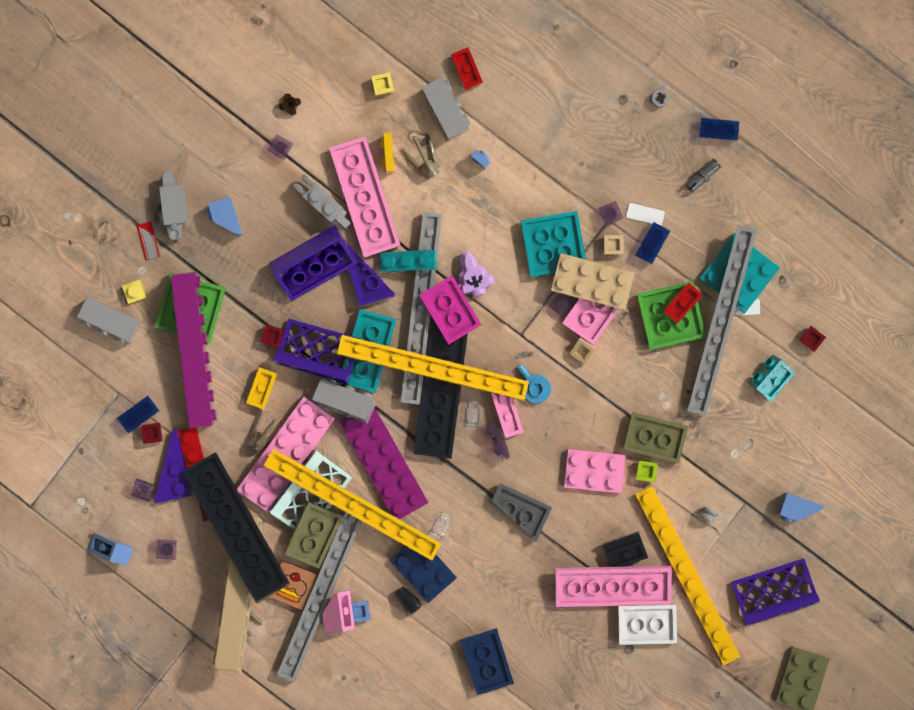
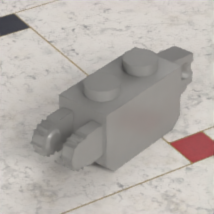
[157,171,188,240]
[293,174,351,229]

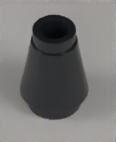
[395,586,422,615]

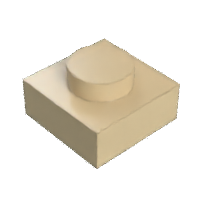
[604,235,624,255]
[570,337,597,365]

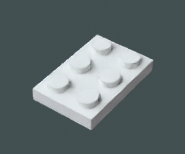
[618,604,677,645]

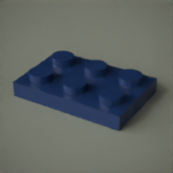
[390,546,457,603]
[460,628,514,695]

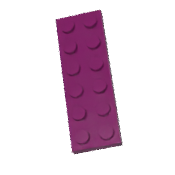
[339,408,429,519]

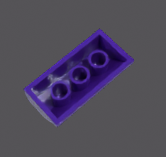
[269,225,358,301]

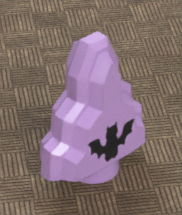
[458,251,496,298]

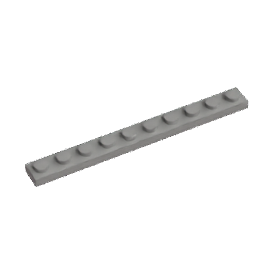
[401,212,442,405]
[687,225,757,416]
[277,512,362,682]

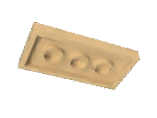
[551,253,635,310]

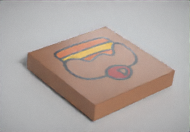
[269,560,318,610]

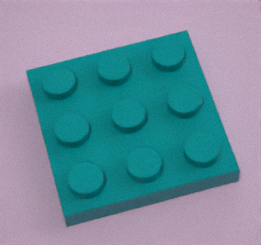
[521,211,586,277]
[699,233,780,313]

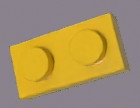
[380,133,394,173]
[246,367,277,410]

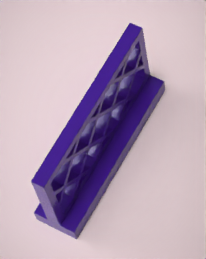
[273,319,361,385]
[731,558,820,626]

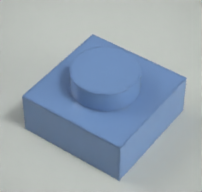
[471,150,490,169]
[351,601,371,622]

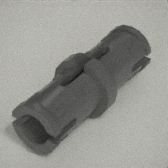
[685,158,722,193]

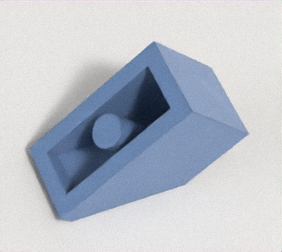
[206,197,243,236]
[778,493,824,523]
[88,533,133,566]

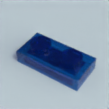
[699,118,740,141]
[635,222,670,265]
[117,395,160,434]

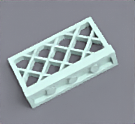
[269,449,352,530]

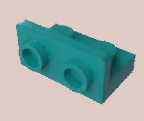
[749,355,795,402]

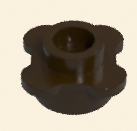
[279,93,301,116]

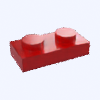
[451,47,483,91]
[663,282,703,324]
[177,427,205,468]

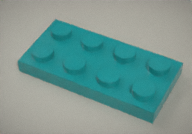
[339,309,397,393]

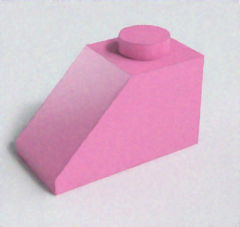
[322,591,355,633]

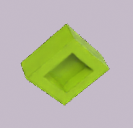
[636,460,658,482]

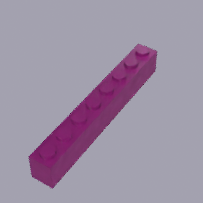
[171,271,217,428]

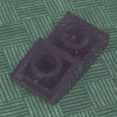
[485,421,510,459]

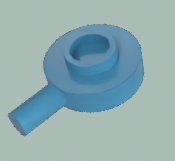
[517,364,551,403]

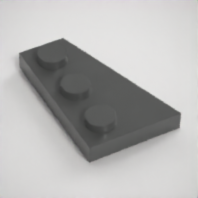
[492,483,552,542]

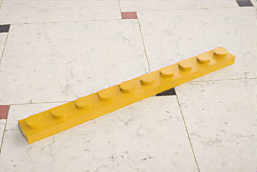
[337,335,529,401]
[264,448,442,560]
[635,486,740,666]

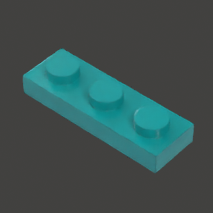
[380,250,437,272]

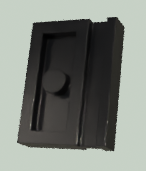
[602,531,649,567]

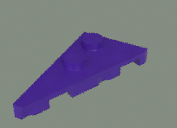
[348,245,396,307]
[155,430,192,504]

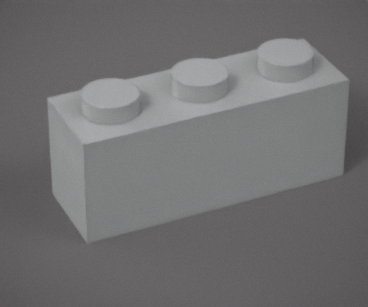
[422,77,470,140]
[77,296,141,344]
[312,378,376,424]

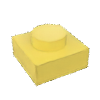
[371,72,394,96]
[122,280,147,304]

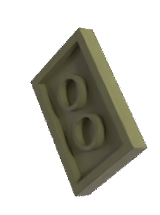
[623,412,688,463]
[284,501,343,569]
[775,646,830,710]

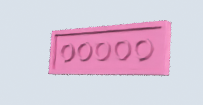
[329,136,401,258]
[237,396,335,512]
[555,566,671,607]

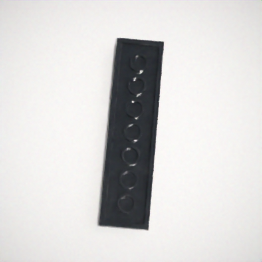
[414,316,468,459]
[183,452,290,604]

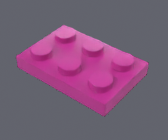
[419,276,482,345]

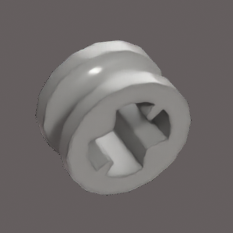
[651,90,669,108]
[699,507,718,523]

